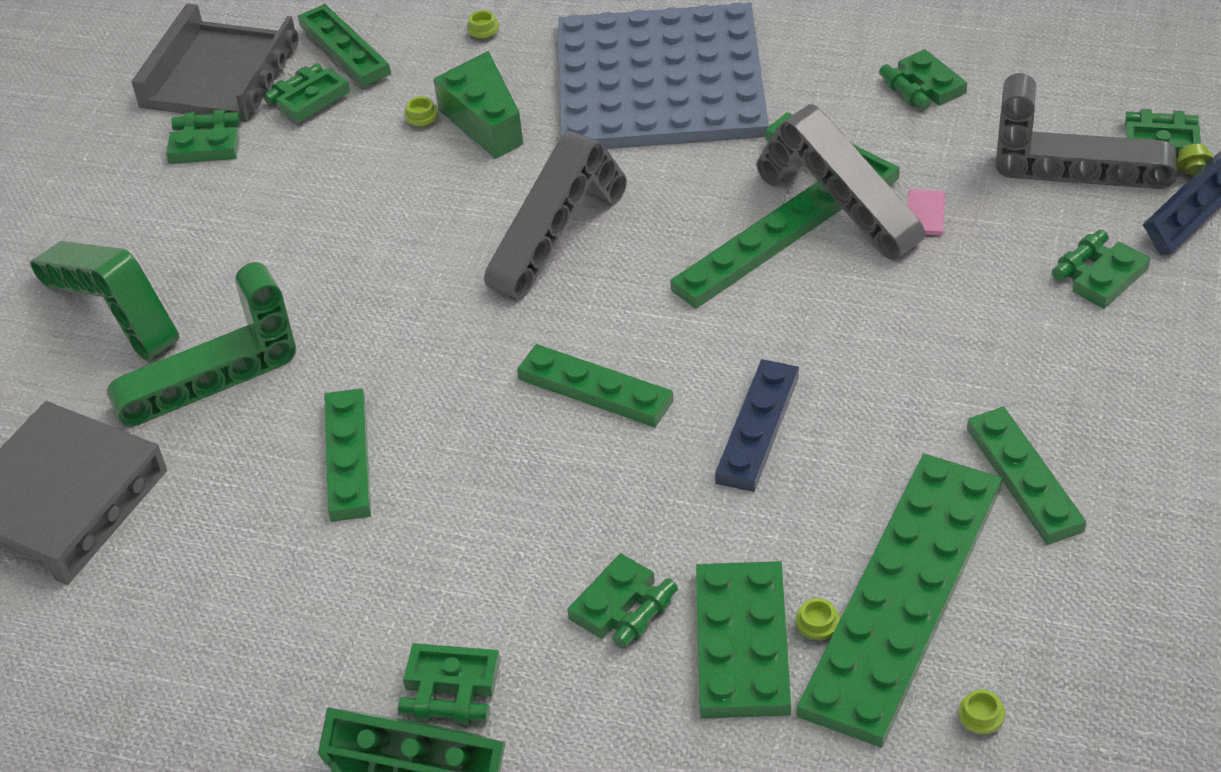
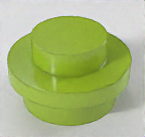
[467,10,499,39]
[404,96,438,127]
[1176,144,1213,175]
[796,598,840,640]
[958,689,1005,734]

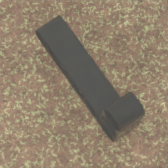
[995,73,1177,189]
[756,104,925,260]
[484,131,627,300]

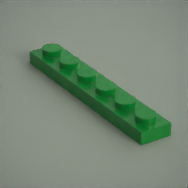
[670,181,842,309]

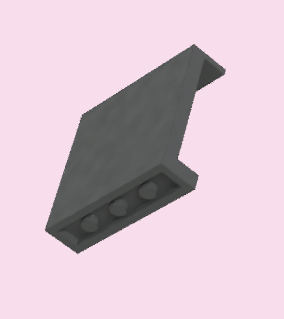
[131,3,299,122]
[0,401,167,585]

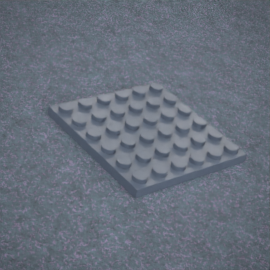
[558,2,769,149]

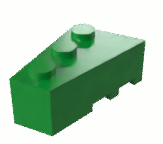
[433,51,524,159]

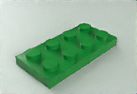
[696,561,791,718]

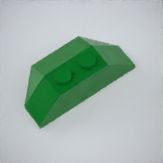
[318,707,506,772]

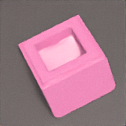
[907,189,945,236]

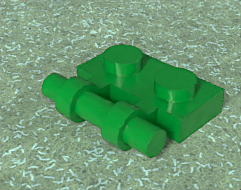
[879,49,967,110]
[263,63,350,123]
[1124,109,1201,158]
[166,110,241,164]
[1052,229,1151,309]
[567,553,678,649]
[398,643,501,725]

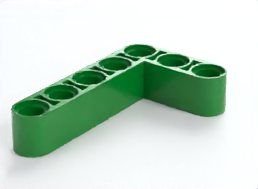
[30,241,180,361]
[106,262,296,426]

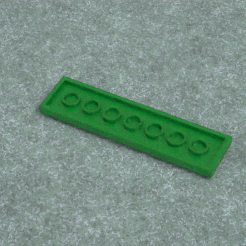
[797,453,1003,748]

